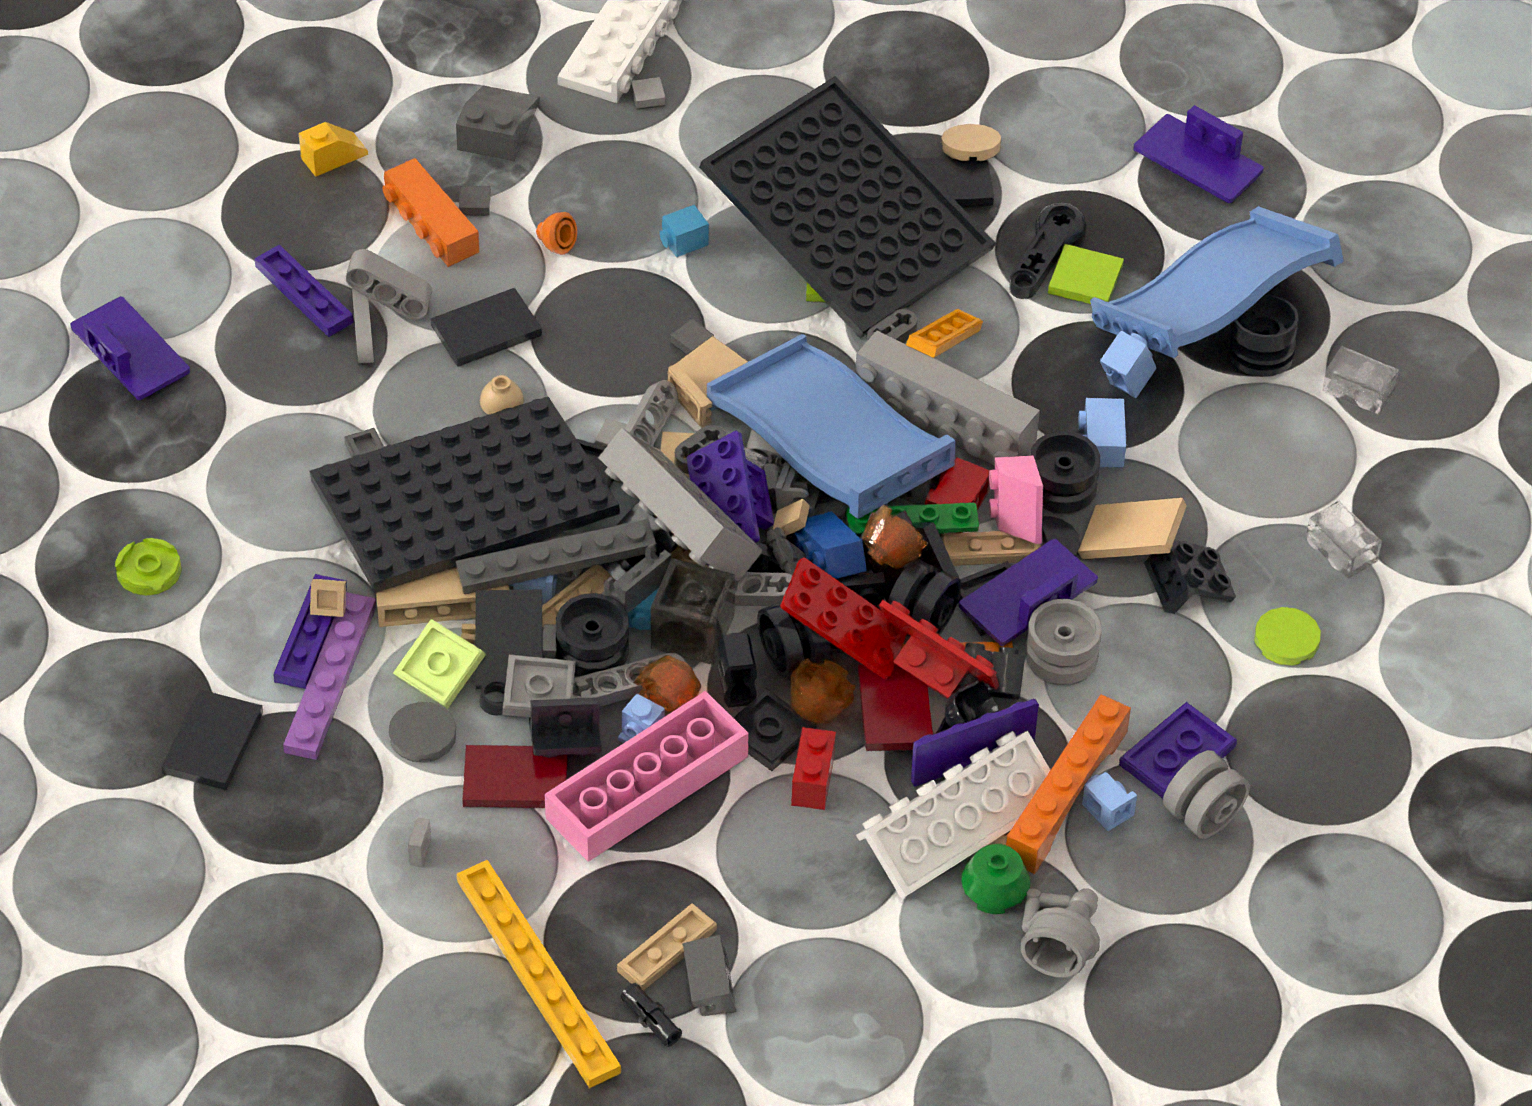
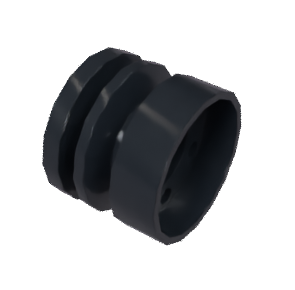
[1229,294,1299,377]

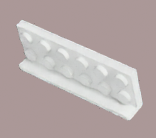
[558,0,686,103]
[856,731,1050,898]

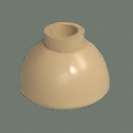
[480,375,524,415]

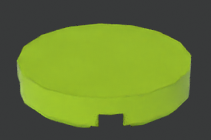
[115,538,182,596]
[1254,607,1321,666]

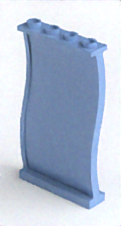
[1090,206,1344,358]
[707,334,955,519]

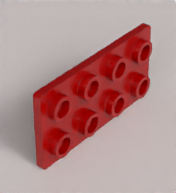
[780,557,907,680]
[879,600,1000,699]

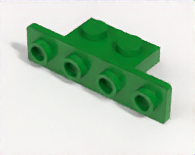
[847,503,979,537]

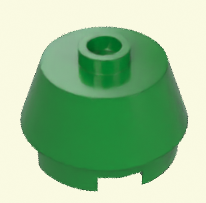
[961,844,1031,914]

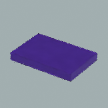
[1119,702,1237,799]

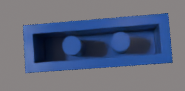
[793,511,867,579]

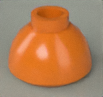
[536,212,577,255]

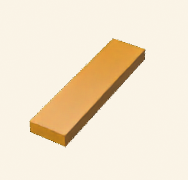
[906,309,983,358]

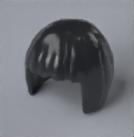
[945,679,999,728]

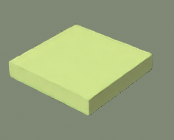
[393,619,486,709]

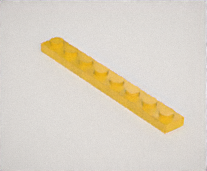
[457,860,621,1088]

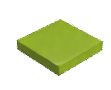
[1048,244,1124,304]

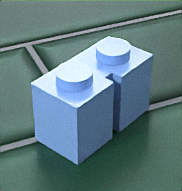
[1100,331,1156,398]
[1078,398,1126,468]

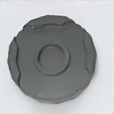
[389,702,456,762]

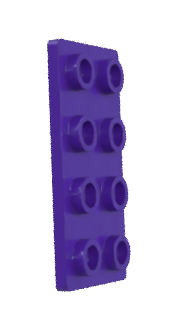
[1133,105,1264,203]
[70,296,190,400]
[687,430,774,566]
[959,539,1098,646]
[911,699,1039,787]

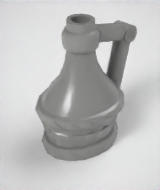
[1021,888,1100,977]

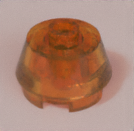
[861,504,928,570]
[633,655,701,713]
[790,658,855,724]

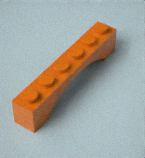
[1006,694,1131,874]

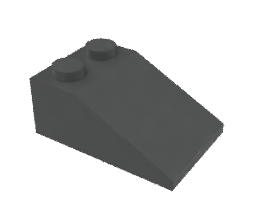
[456,85,540,161]

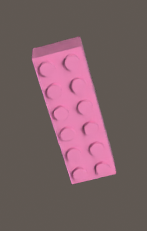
[545,691,749,862]

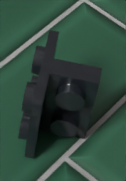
[529,697,602,758]

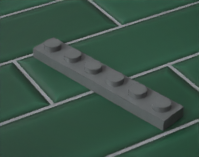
[456,519,657,594]

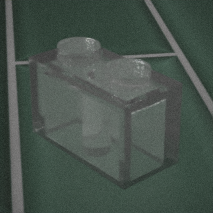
[1322,346,1399,415]
[1306,501,1382,579]

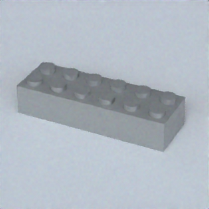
[855,331,1040,466]
[598,427,763,581]

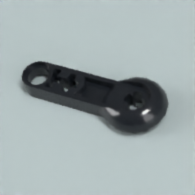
[1009,203,1087,299]

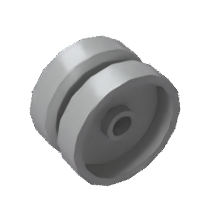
[1026,599,1102,685]
[1163,750,1250,839]

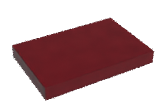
[858,665,933,751]
[463,745,568,808]

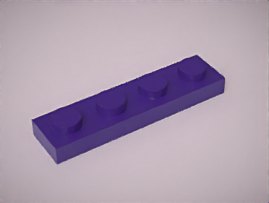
[254,245,354,337]
[273,574,347,689]

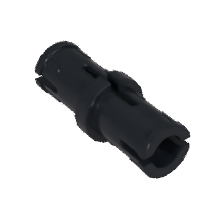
[621,983,682,1047]

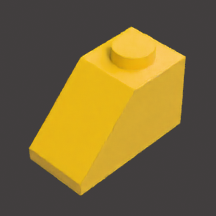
[299,122,368,177]

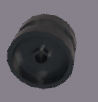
[1030,431,1100,513]
[887,558,962,635]
[556,593,629,677]
[757,603,831,678]

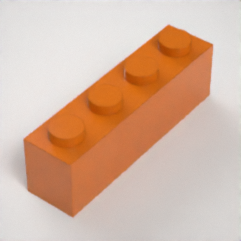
[382,158,479,267]

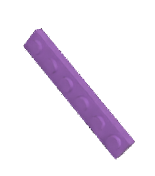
[283,592,377,760]

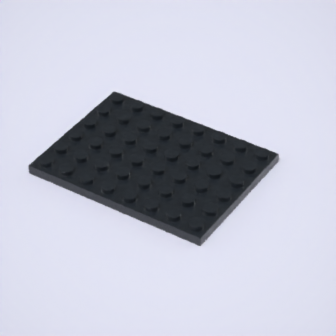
[699,76,996,339]
[309,396,620,593]

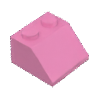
[989,456,1043,544]

